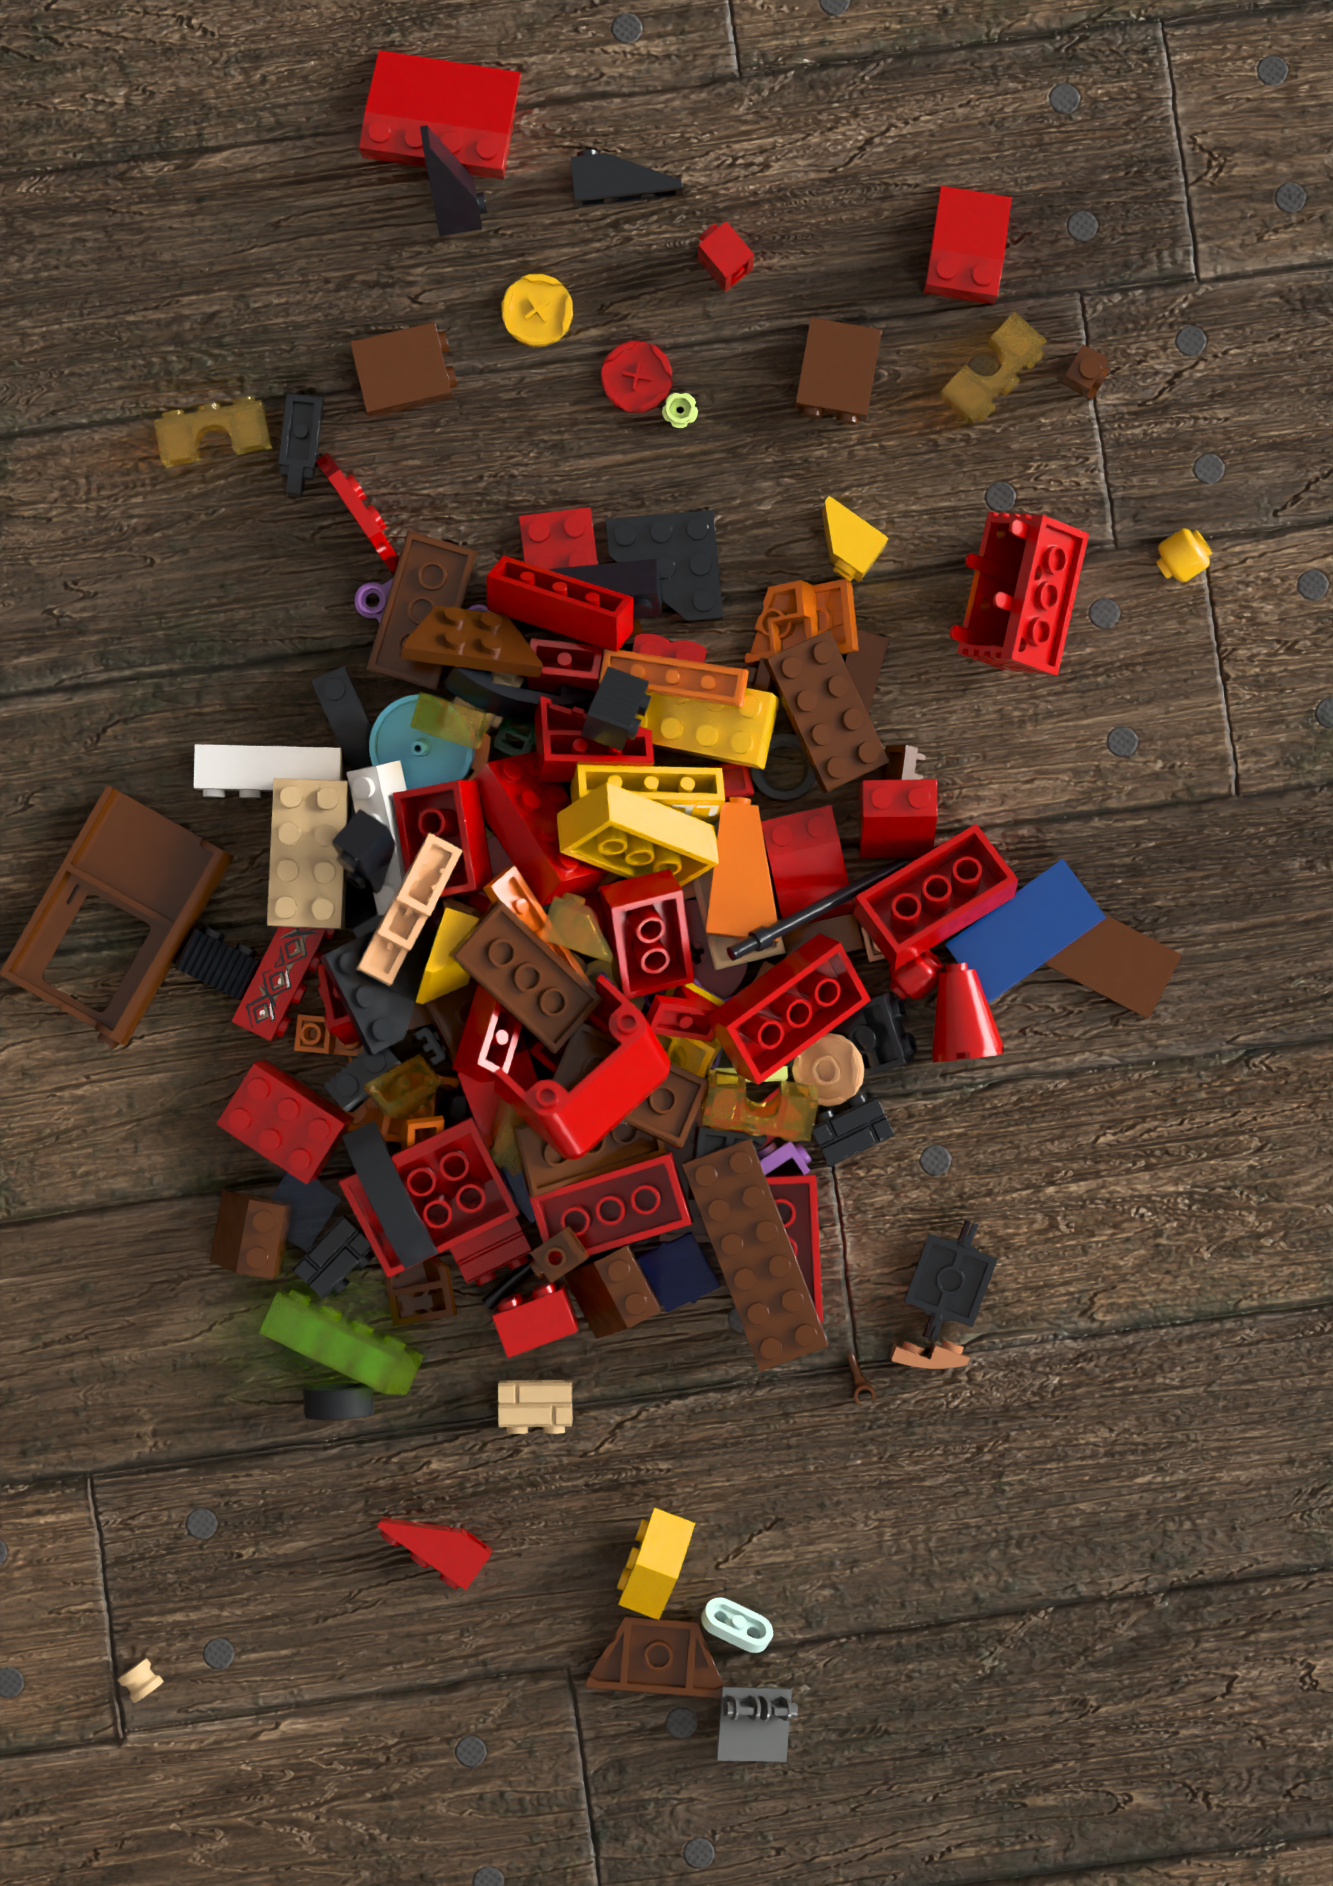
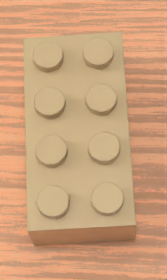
[267,778,351,930]

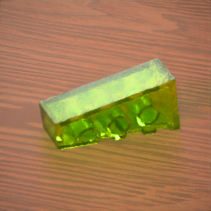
[259,1290,424,1395]

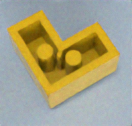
[616,1508,695,1620]

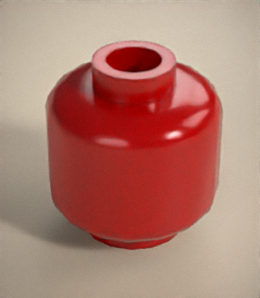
[889,950,943,1000]

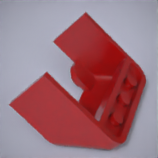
[494,974,671,1160]

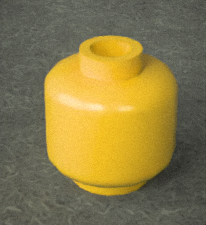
[1156,528,1212,582]

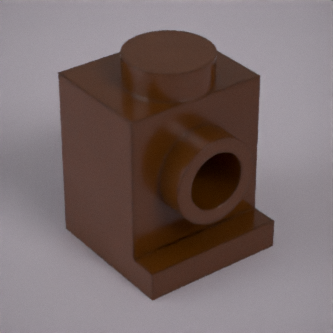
[1061,344,1110,401]
[529,1226,590,1283]

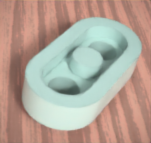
[701,1598,773,1653]

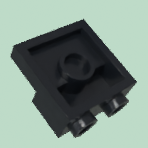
[828,992,917,1077]

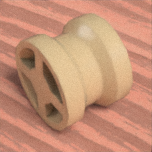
[117,1658,164,1703]

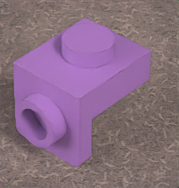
[757,1140,812,1175]

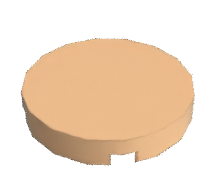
[792,1033,865,1106]

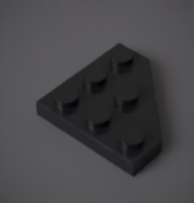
[606,510,723,622]
[320,923,433,1056]

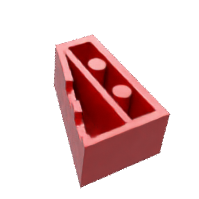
[534,696,654,782]

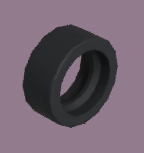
[749,732,816,803]
[303,1383,374,1420]

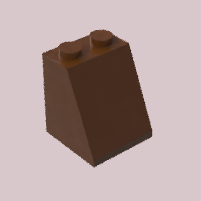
[210,1190,295,1279]
[564,1244,661,1339]

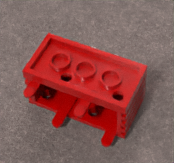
[949,511,1089,676]

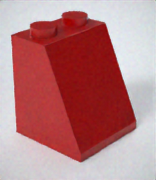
[858,779,937,858]
[457,1029,540,1147]

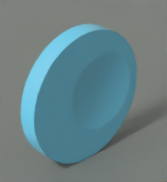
[369,694,476,790]

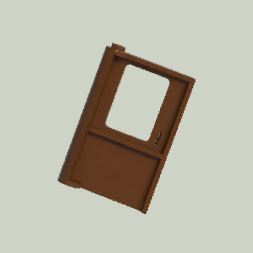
[0,785,234,1048]

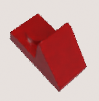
[646,985,720,1042]

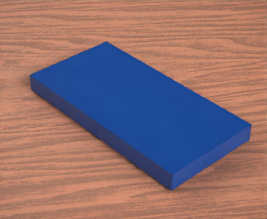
[945,858,1106,1004]

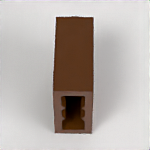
[795,317,882,425]
[350,322,458,418]

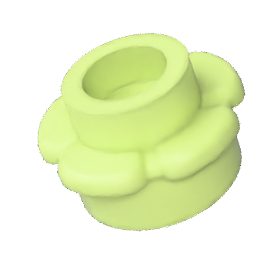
[662,393,698,428]

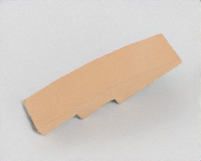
[356,833,462,986]

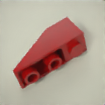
[377,1517,493,1590]

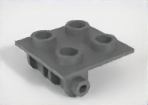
[716,1687,798,1762]

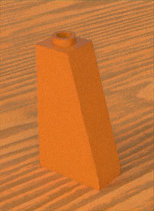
[705,797,779,944]

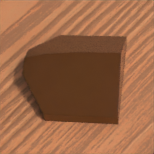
[385,1256,458,1327]

